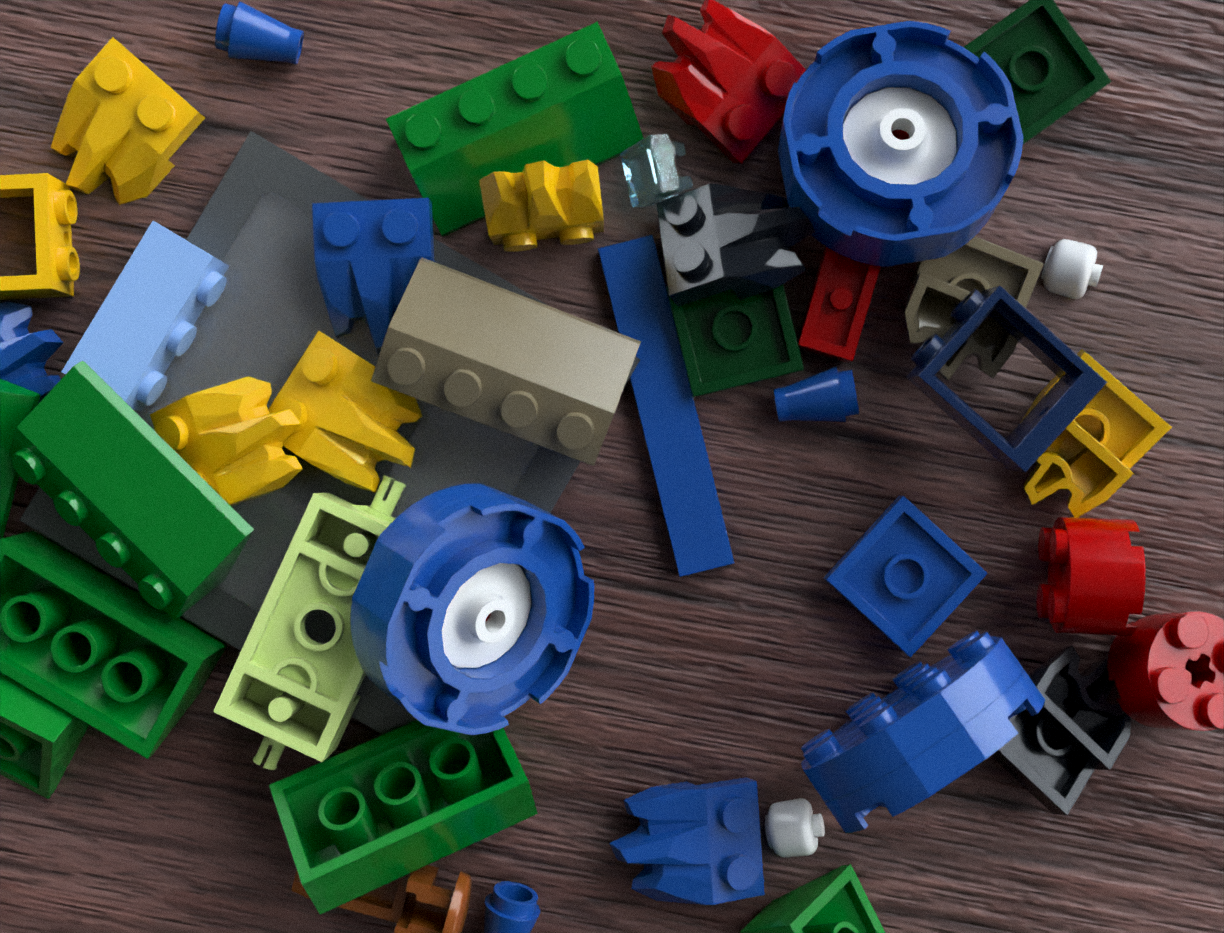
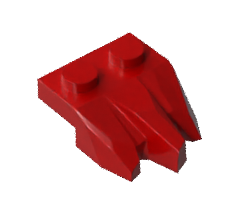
[651,0,806,164]

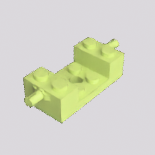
[213,475,406,770]

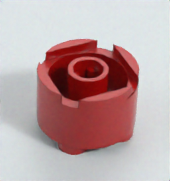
[1037,517,1146,636]
[1107,612,1224,731]

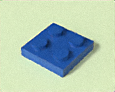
[823,495,988,657]

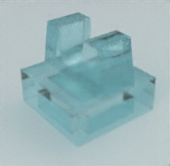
[620,134,693,208]

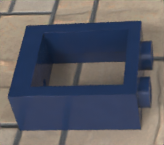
[906,285,1107,472]

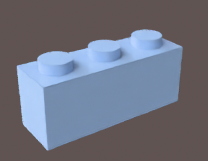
[61,221,229,411]

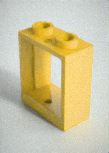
[0,173,80,300]

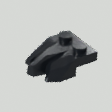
[656,184,815,307]
[991,645,1131,815]

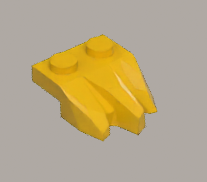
[50,37,205,205]
[479,160,604,252]
[268,330,422,493]
[1020,349,1172,518]
[150,376,303,507]

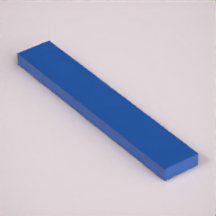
[598,235,735,577]

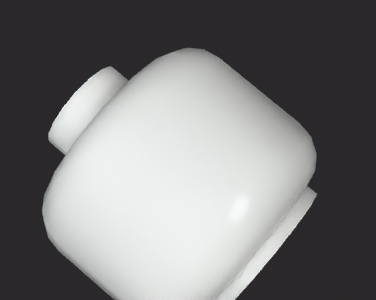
[1041,239,1103,299]
[765,798,825,858]

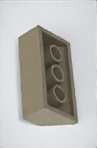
[371,257,641,466]

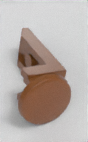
[291,865,471,933]

